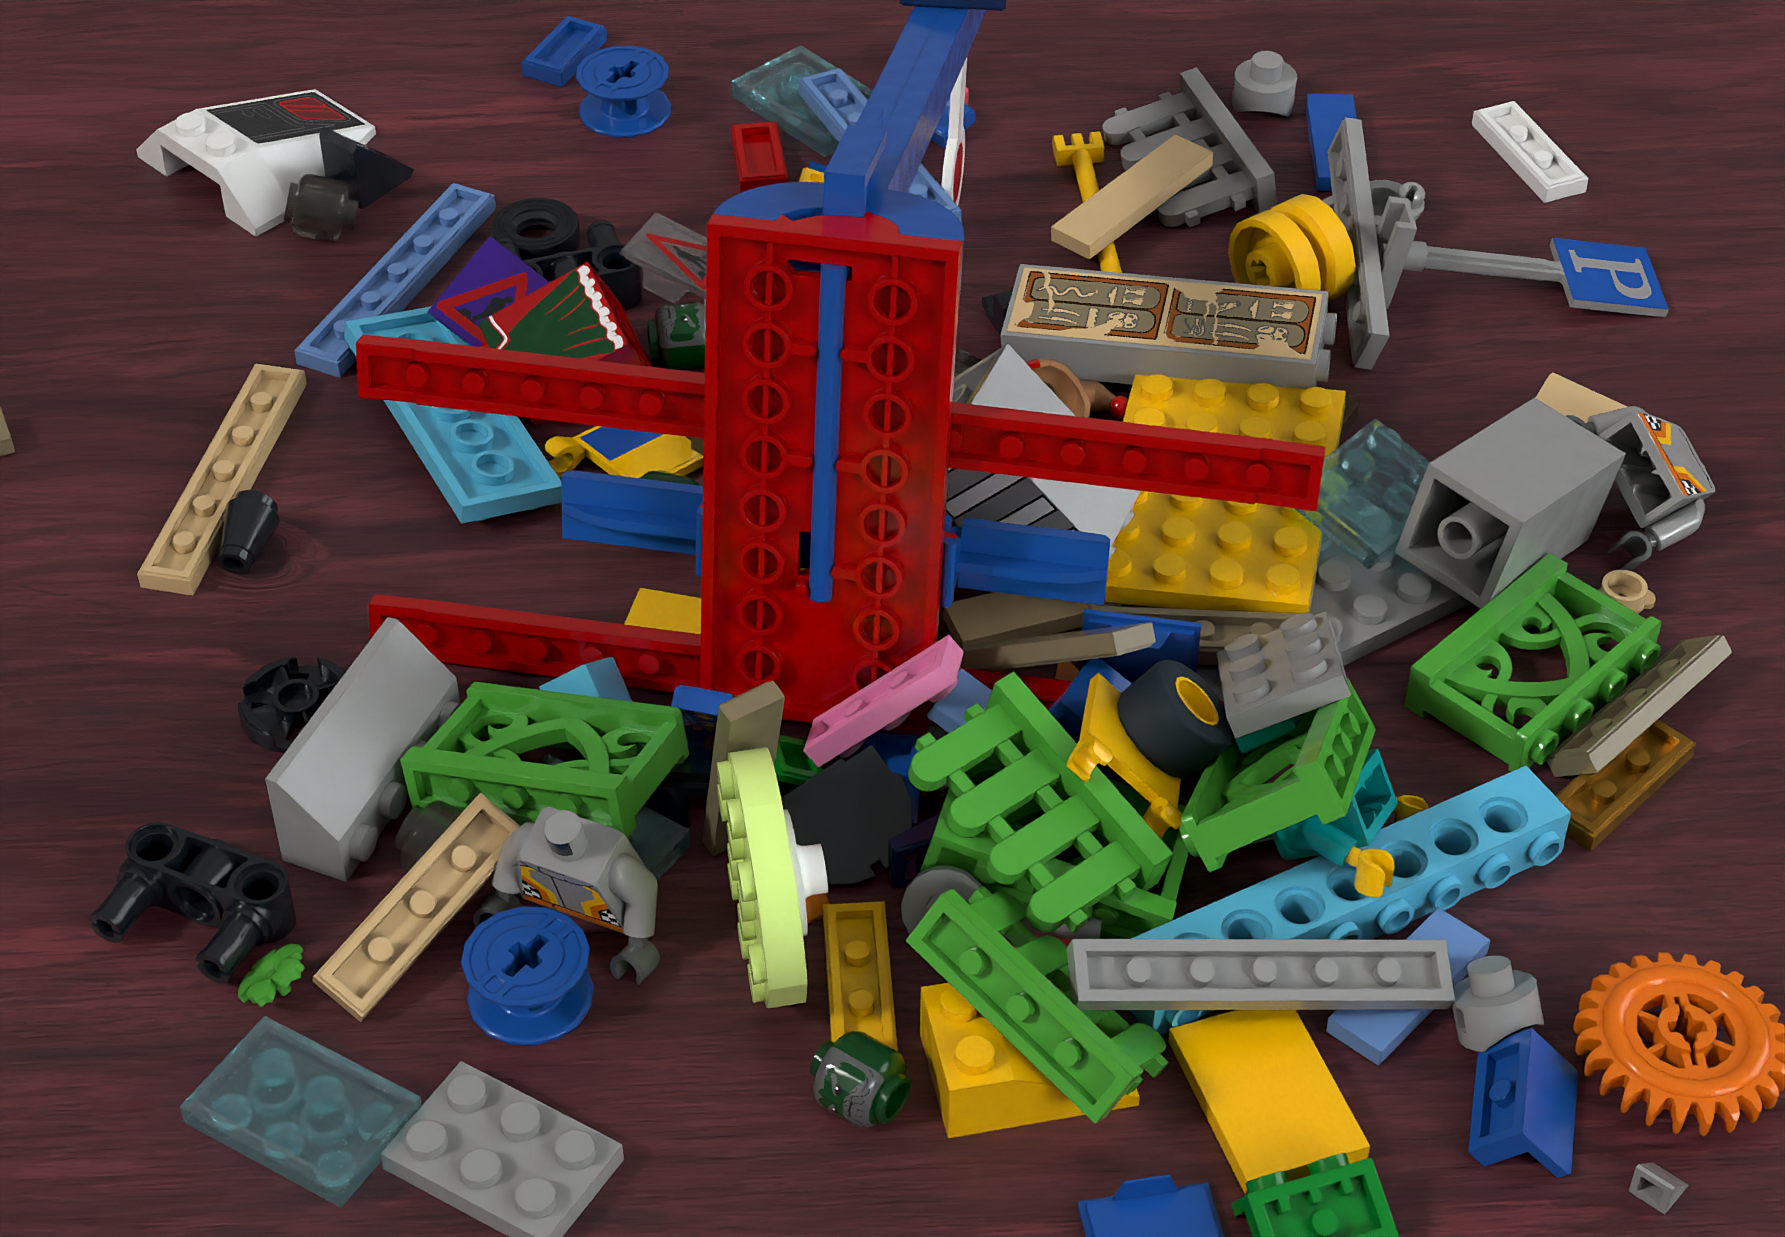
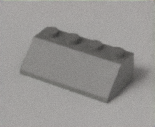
[265,617,461,882]

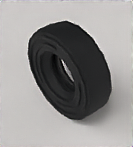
[492,198,580,260]

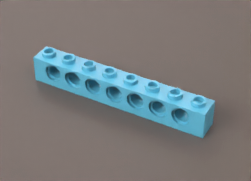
[1130,766,1571,1035]

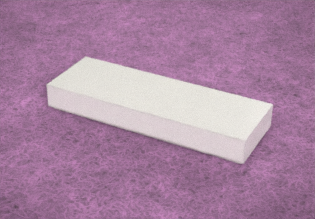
[1472,101,1589,203]

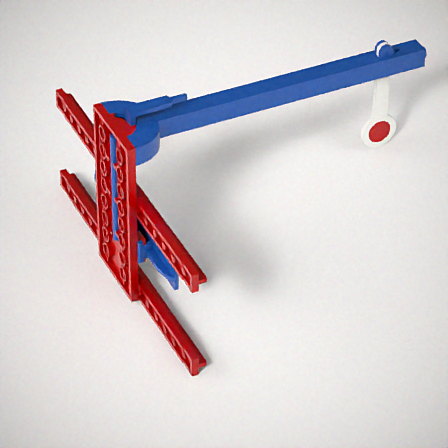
[356,6,1325,771]

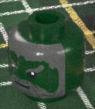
[647,302,706,370]
[810,1031,911,1129]

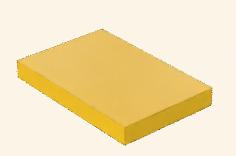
[1168,1010,1370,1195]

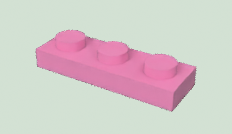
[803,635,964,767]

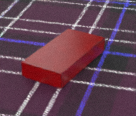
[730,121,788,193]

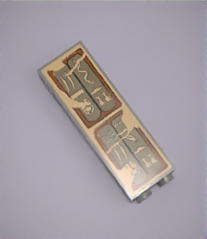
[1001,264,1337,389]

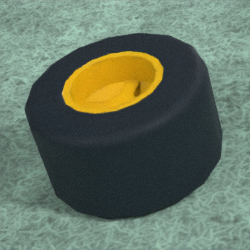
[1117,659,1233,779]

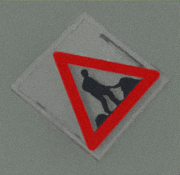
[620,212,707,303]

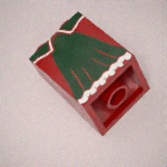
[478,262,652,426]

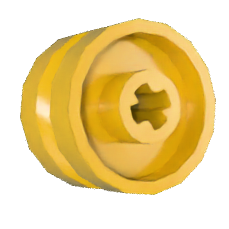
[1228,194,1356,302]

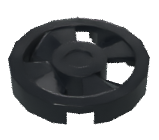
[238,657,346,753]

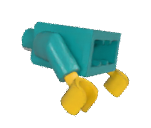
[1252,748,1428,897]

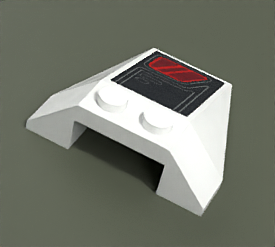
[136,89,376,237]

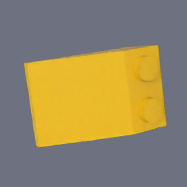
[920,982,1140,1138]

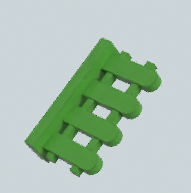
[908,672,1173,933]
[906,886,1169,1124]

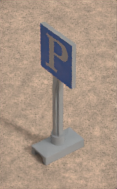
[1376,196,1669,317]

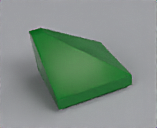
[774,735,823,786]

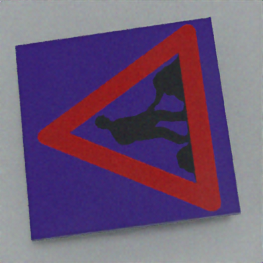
[427,236,550,347]

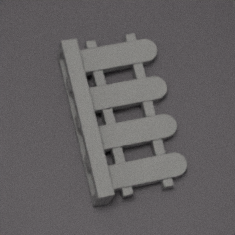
[1103,67,1277,228]

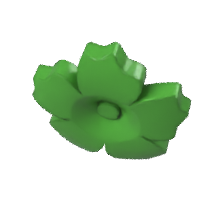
[238,944,305,1007]

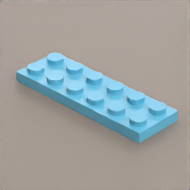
[344,307,562,524]

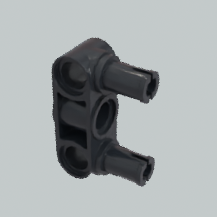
[496,220,642,310]
[89,822,296,983]

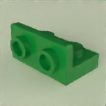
[1231,1153,1399,1237]

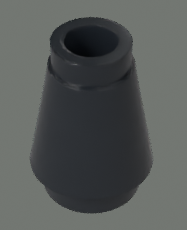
[217,490,280,574]

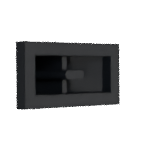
[319,127,414,210]

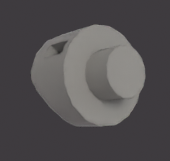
[1231,51,1297,117]
[1452,955,1545,1052]

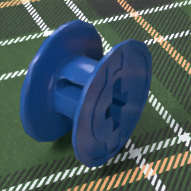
[576,46,671,138]
[461,906,594,1046]

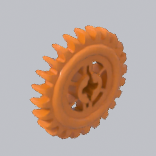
[1573,952,1785,1137]

